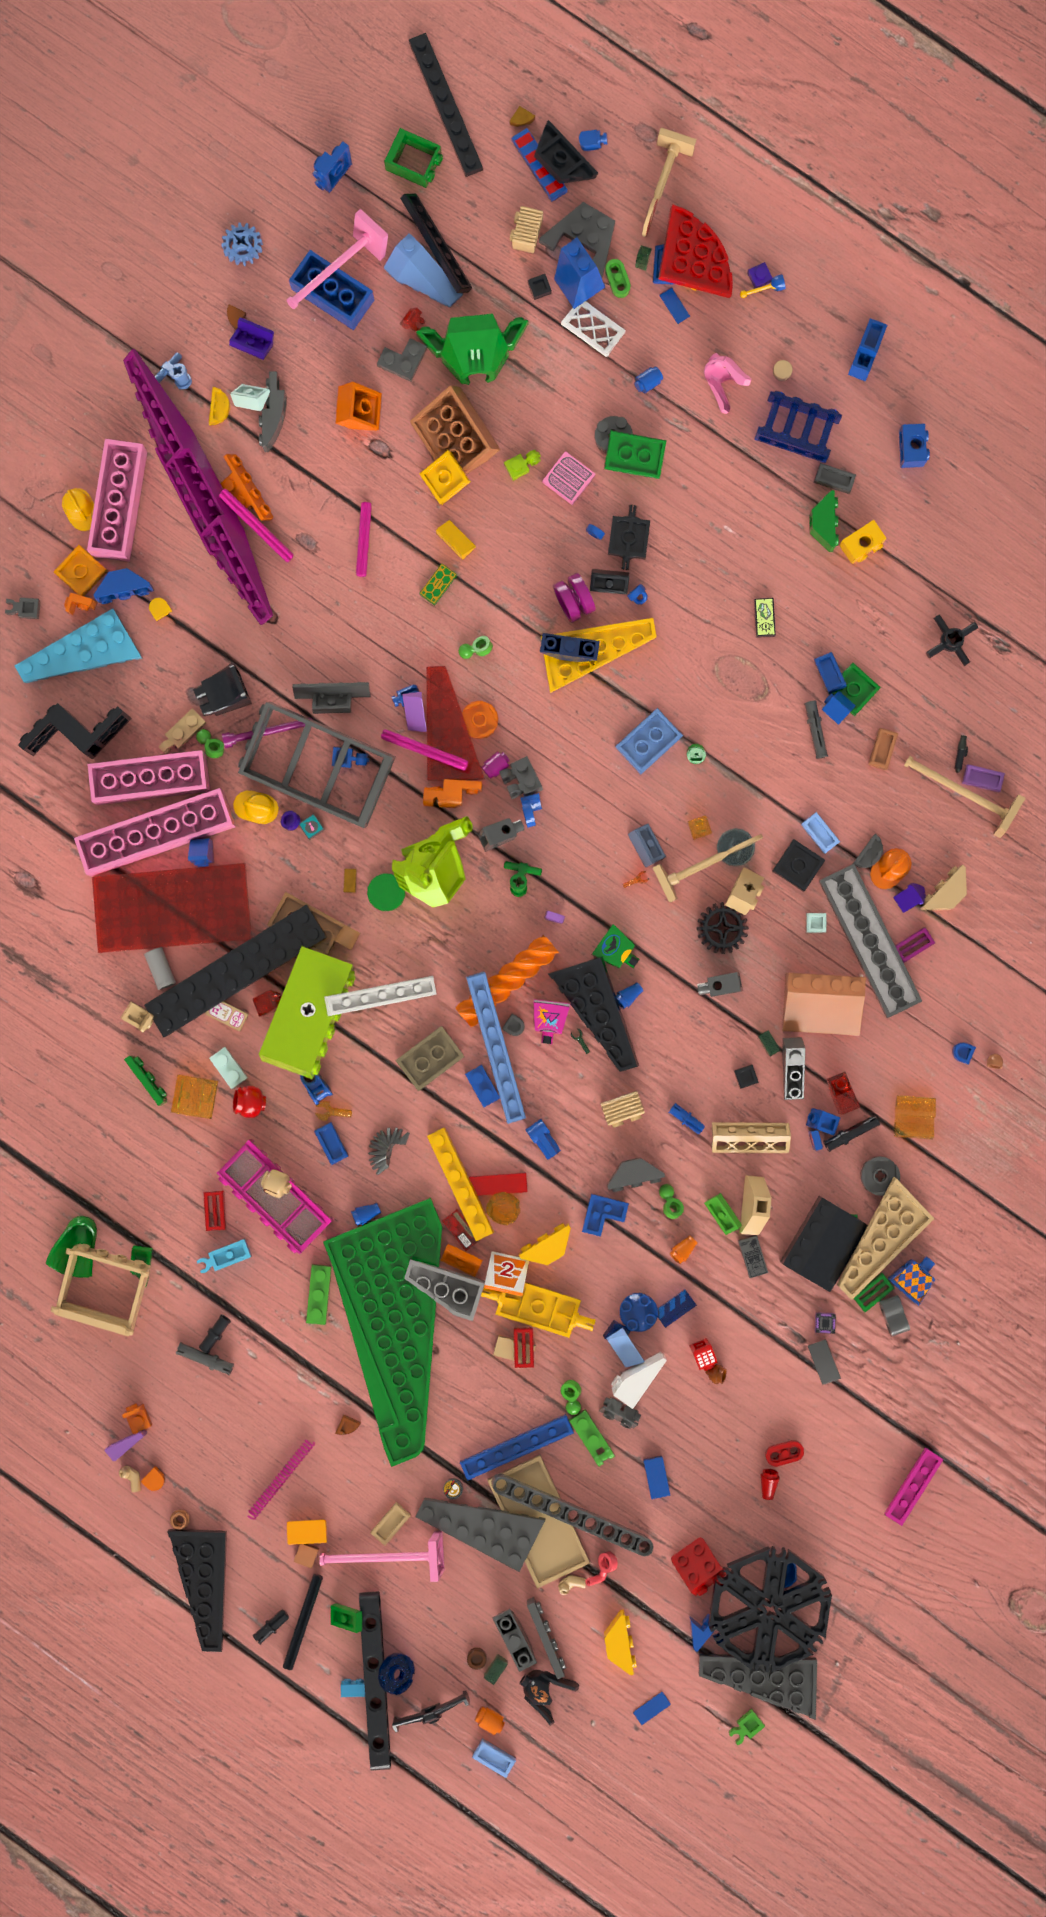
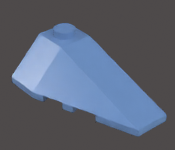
[384,233,463,308]

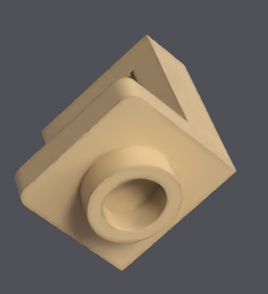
[120,1001,154,1032]

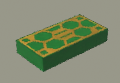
[419,564,457,606]

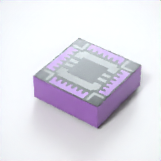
[815,1312,836,1334]

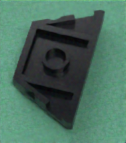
[534,120,598,184]

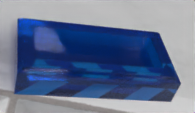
[658,1289,697,1328]

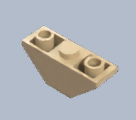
[920,865,967,911]
[740,1175,771,1235]

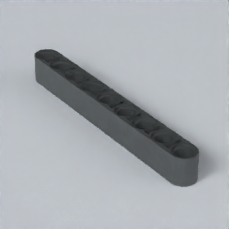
[491,1473,654,1556]

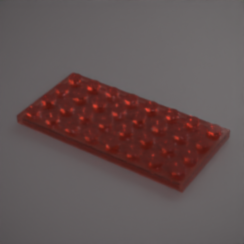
[92,863,252,953]

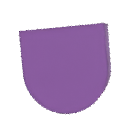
[544,911,565,924]

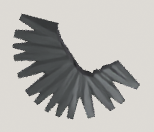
[368,1128,410,1175]

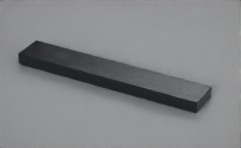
[400,193,472,293]

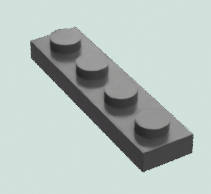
[527,1597,567,1679]

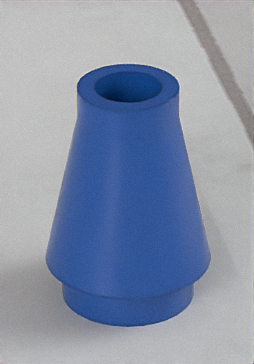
[616,982,643,1009]
[351,1203,381,1226]

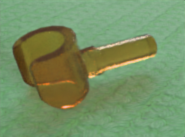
[622,871,649,888]

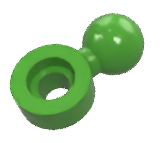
[458,636,493,659]
[196,729,224,758]
[659,1184,684,1219]
[560,1380,581,1415]

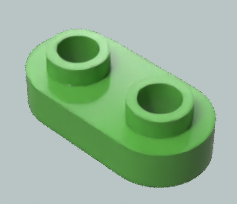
[605,259,631,298]

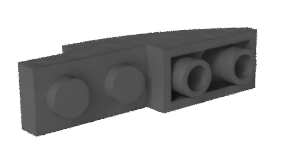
[259,371,287,452]

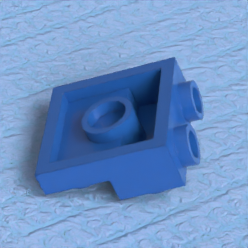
[312,141,352,193]

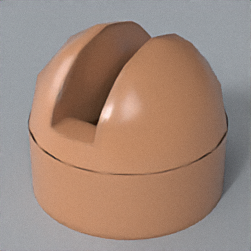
[987,1054,1003,1069]

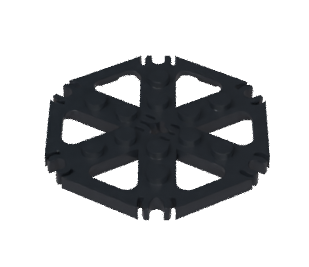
[708,1546,832,1673]

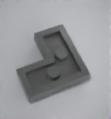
[377,338,427,382]

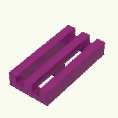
[895,927,935,963]

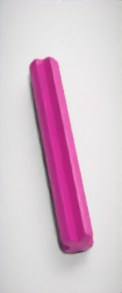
[356,502,372,577]

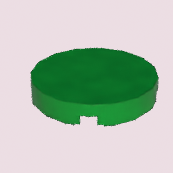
[367,873,405,912]

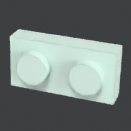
[209,1047,248,1089]

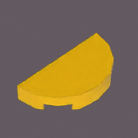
[209,387,230,425]

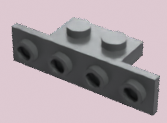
[292,682,371,714]

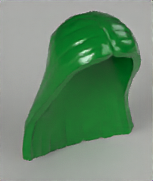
[46,1216,98,1278]

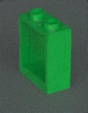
[384,128,443,188]

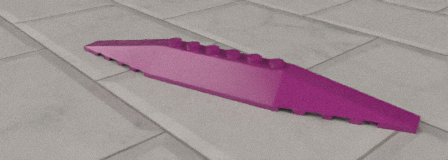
[123,349,273,625]

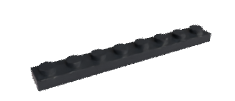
[409,33,483,177]

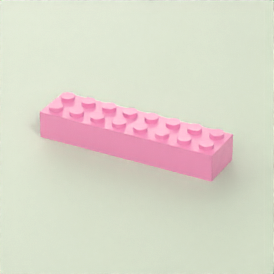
[74,788,236,877]

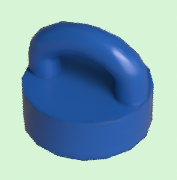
[627,584,648,605]

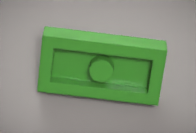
[704,1193,742,1235]

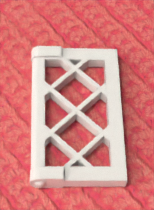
[561,301,626,357]

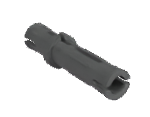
[804,700,828,759]
[176,1342,234,1376]

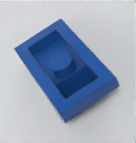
[690,1614,714,1652]

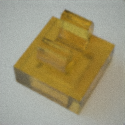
[687,815,712,840]

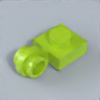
[504,450,541,481]

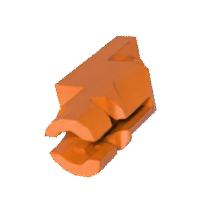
[423,779,482,808]

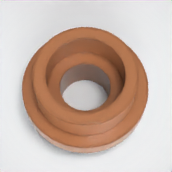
[170,1509,190,1530]

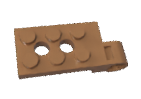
[267,892,361,955]

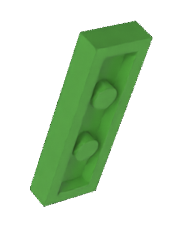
[306,1264,332,1325]

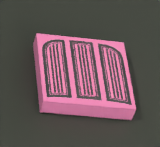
[542,451,595,505]

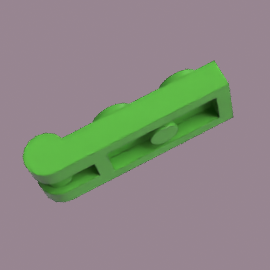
[569,1409,615,1467]

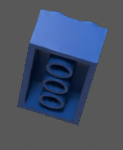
[289,250,374,331]

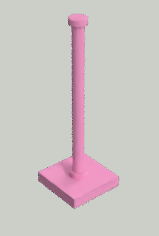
[287,209,388,309]
[320,1531,445,1582]

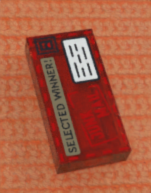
[442,1209,481,1251]

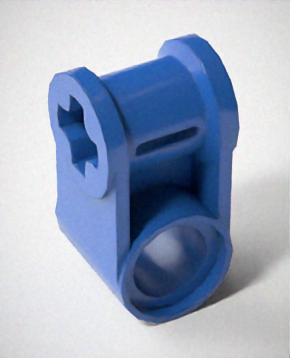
[300,1074,333,1105]

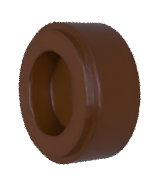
[467,1648,487,1670]

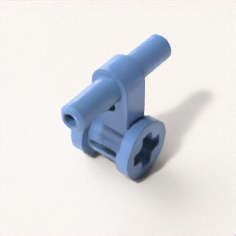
[155,352,192,389]

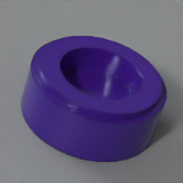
[280,811,300,831]

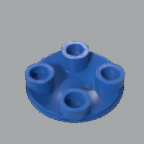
[620,1293,658,1332]

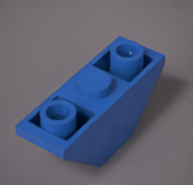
[94,568,154,604]

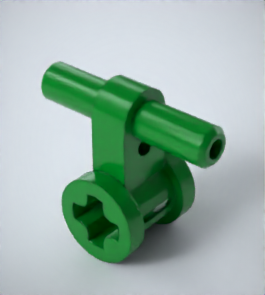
[504,861,542,897]

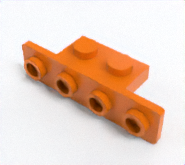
[220,454,274,520]

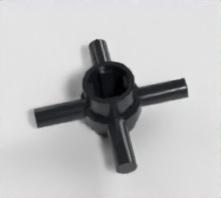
[926,614,978,666]

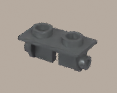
[599,1397,641,1429]

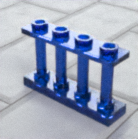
[754,391,842,463]

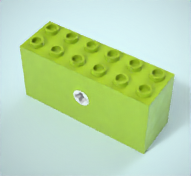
[259,946,356,1079]

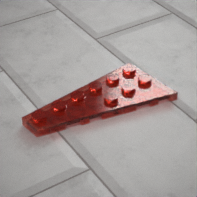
[426,666,485,781]

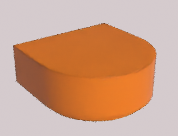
[140,1466,165,1491]

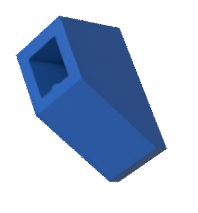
[188,838,214,868]

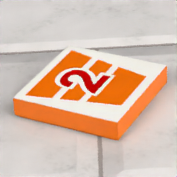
[484,1251,529,1296]

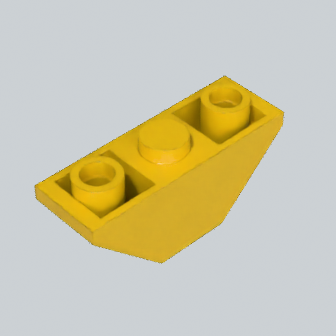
[519,1223,571,1265]
[604,1609,637,1675]

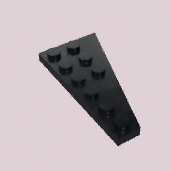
[548,956,639,1072]
[167,1529,227,1652]

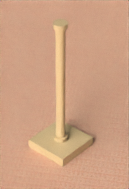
[904,756,1025,838]

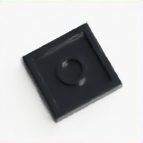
[772,839,825,892]

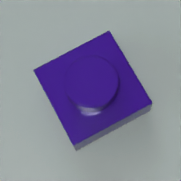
[747,262,773,288]

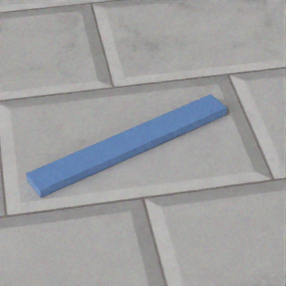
[466,971,526,1124]

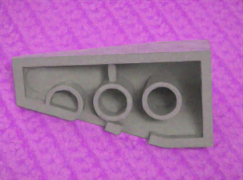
[404,1259,485,1321]

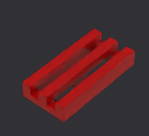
[203,1191,226,1231]
[514,1327,534,1368]

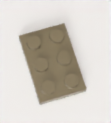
[395,1026,465,1091]

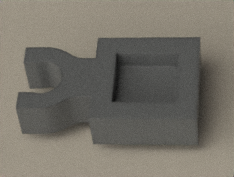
[5,598,40,619]

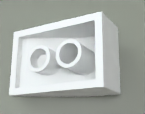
[611,1352,667,1409]

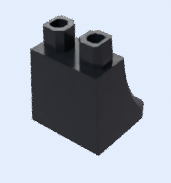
[193,663,252,716]

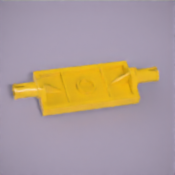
[481,1282,596,1338]

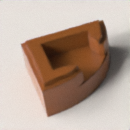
[227,304,246,330]
[335,1415,361,1435]

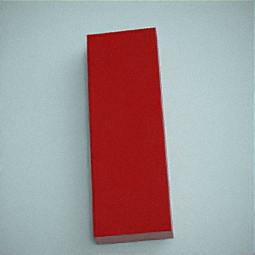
[469,1172,528,1196]

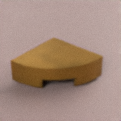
[510,106,535,127]

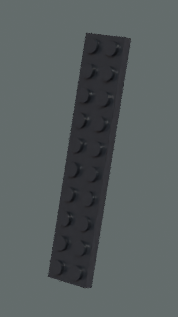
[144,904,327,1038]

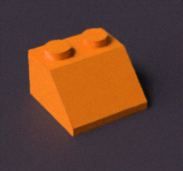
[335,382,382,431]

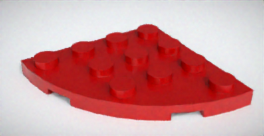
[658,204,733,298]

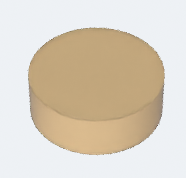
[773,360,792,381]

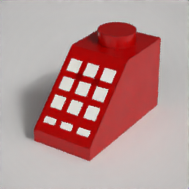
[689,1338,718,1371]

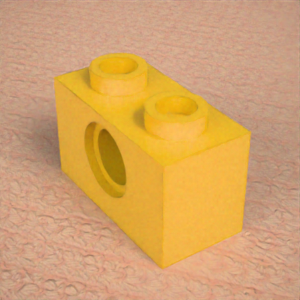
[839,520,887,564]

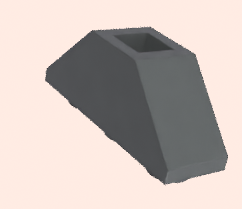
[607,1157,665,1192]
[492,1609,537,1672]

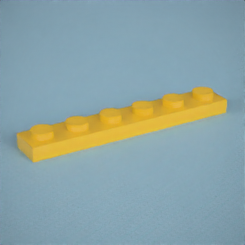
[427,1127,495,1241]

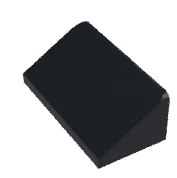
[590,569,629,595]

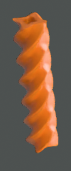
[455,935,559,1027]

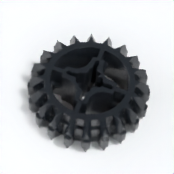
[696,902,749,954]

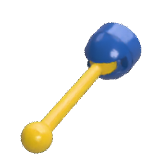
[740,274,786,298]

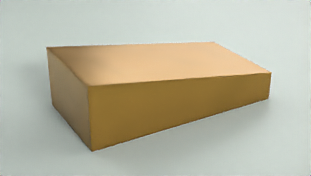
[343,869,357,893]

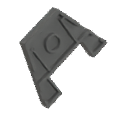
[539,202,615,278]

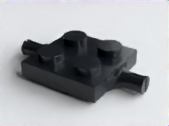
[608,505,650,570]

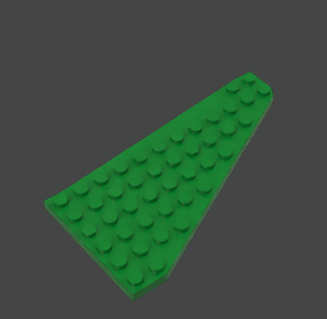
[323,1198,442,1467]

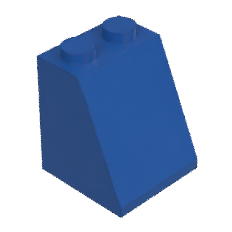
[554,238,605,309]

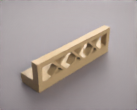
[712,1122,791,1153]

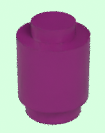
[481,751,510,779]

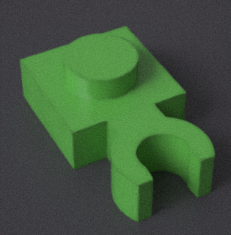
[729,1709,765,1745]

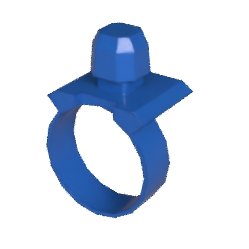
[520,793,542,828]

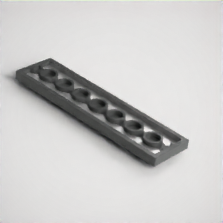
[819,864,922,1018]

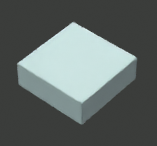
[806,913,826,933]

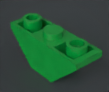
[809,490,839,552]

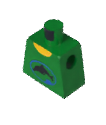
[591,924,640,968]

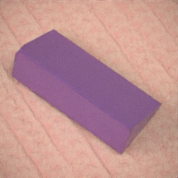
[402,692,427,732]

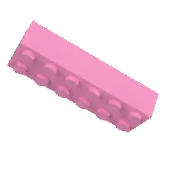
[87,439,147,562]
[88,750,210,805]

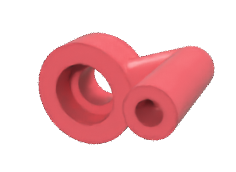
[585,1551,618,1586]

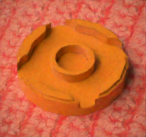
[460,700,498,739]

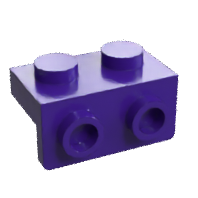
[229,317,274,360]

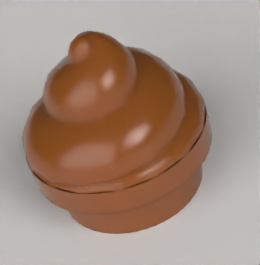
[706,1364,727,1384]

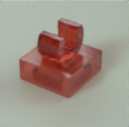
[400,307,425,332]

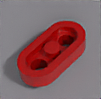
[765,1440,804,1467]

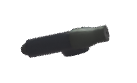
[954,735,968,773]

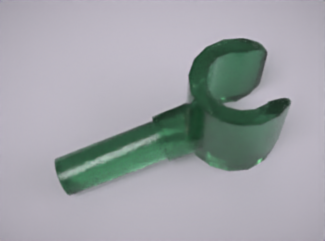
[571,1028,590,1054]

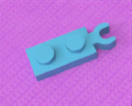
[197,1239,252,1273]

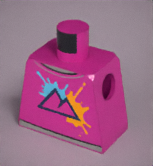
[533,999,570,1044]

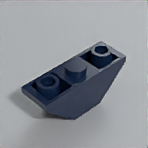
[540,633,600,662]

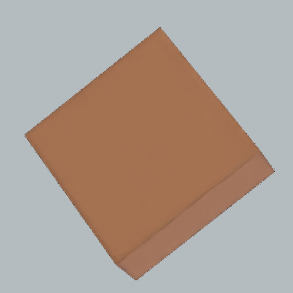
[294,1544,319,1569]

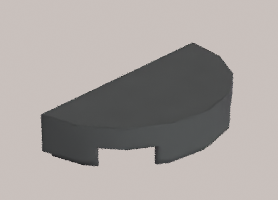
[853,833,883,868]

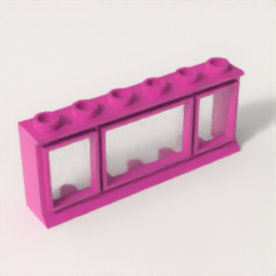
[217,1139,334,1254]

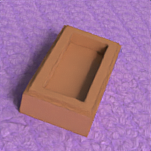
[868,728,898,770]

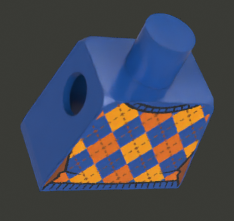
[887,1256,935,1306]

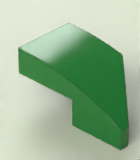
[130,1246,153,1287]

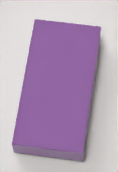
[962,764,1005,793]

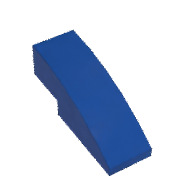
[848,318,887,381]

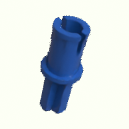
[668,1103,705,1134]

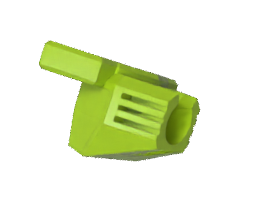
[392,816,473,908]

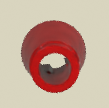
[760,1469,780,1500]

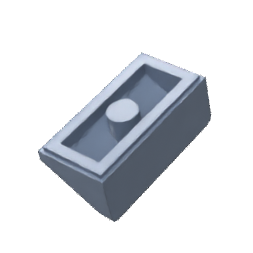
[628,824,666,867]

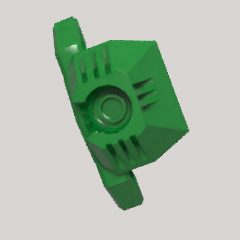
[416,314,529,385]

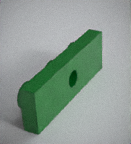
[124,1056,167,1106]

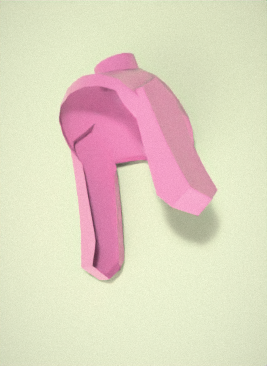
[704,353,751,414]

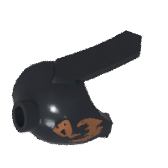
[519,1670,580,1726]

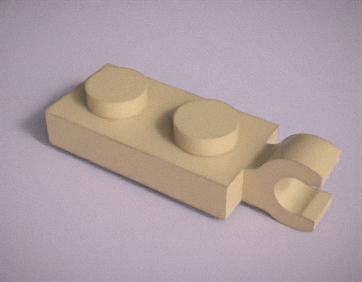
[159,708,206,754]

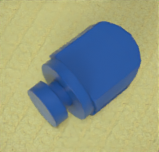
[579,129,608,151]
[391,685,419,707]

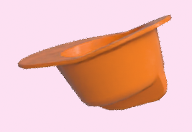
[870,848,912,889]

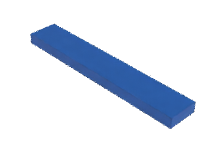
[460,1414,574,1481]

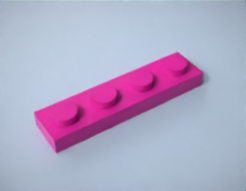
[884,1447,943,1526]

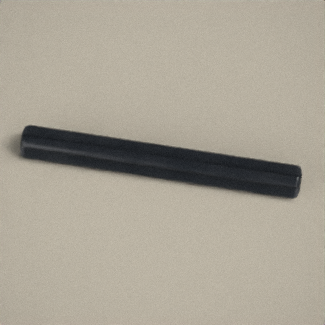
[283,1574,323,1670]

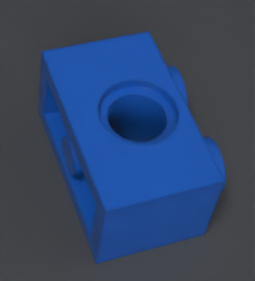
[899,424,930,468]

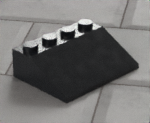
[780,1196,868,1292]

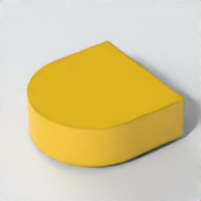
[149,598,172,621]

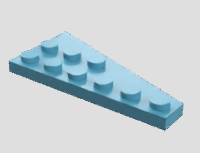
[15,609,143,683]

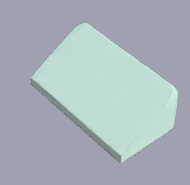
[230,384,270,411]

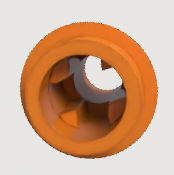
[669,1235,698,1264]

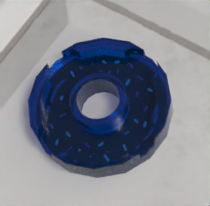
[378,1653,415,1695]

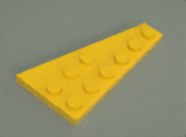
[541,618,656,693]

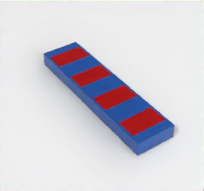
[511,128,567,202]

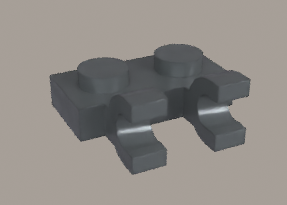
[499,756,543,799]

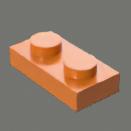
[440,1244,483,1277]

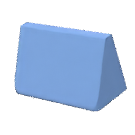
[606,1328,645,1367]

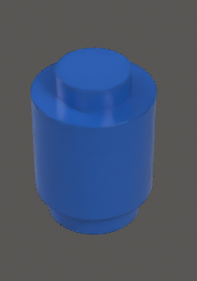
[634,366,663,394]

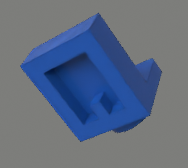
[806,1108,840,1136]

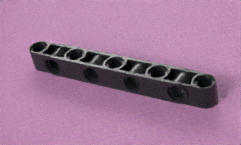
[359,1591,391,1771]

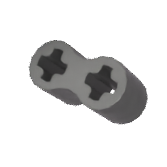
[879,1295,910,1337]

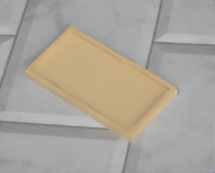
[488,1455,590,1588]

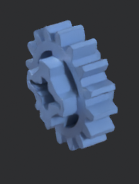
[221,223,263,266]

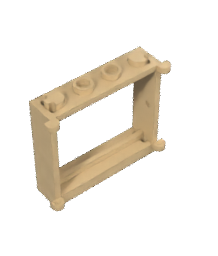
[51,1243,151,1337]

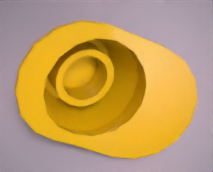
[62,488,94,531]
[233,790,279,824]

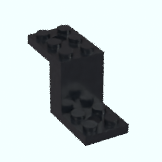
[18,703,132,760]

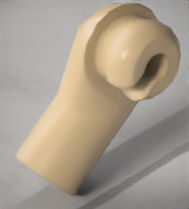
[119,1466,141,1492]
[558,1575,587,1595]

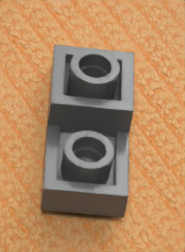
[808,1339,841,1385]

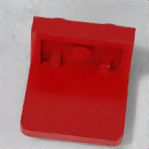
[671,1537,727,1596]

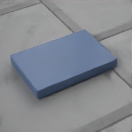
[615,708,683,775]

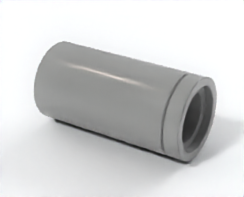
[144,947,176,990]

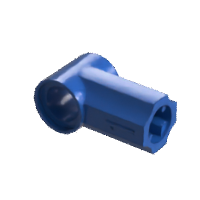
[525,1119,561,1160]

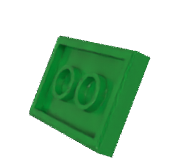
[604,430,667,479]

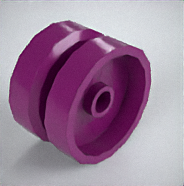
[553,573,596,623]

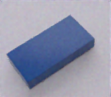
[814,652,847,694]
[314,1122,349,1165]
[643,1456,671,1499]

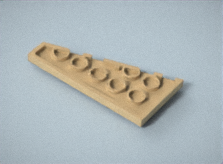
[837,1177,934,1300]

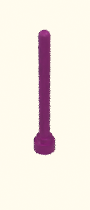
[222,718,313,748]

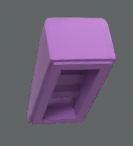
[104,1429,147,1461]

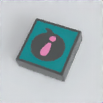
[299,814,325,840]

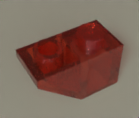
[252,990,282,1017]
[827,1071,860,1115]

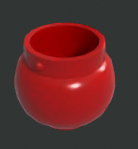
[233,1086,266,1118]

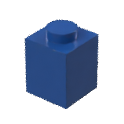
[822,691,856,725]

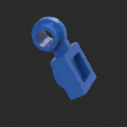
[332,747,369,768]

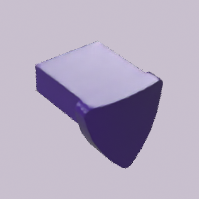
[893,883,926,913]

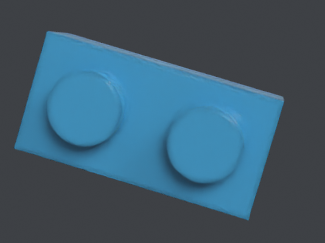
[341,1679,365,1697]

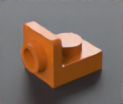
[64,592,97,615]
[122,1403,152,1434]

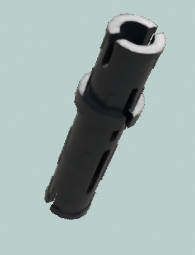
[823,1114,880,1152]

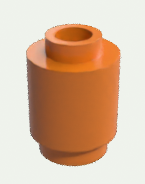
[474,1706,505,1735]

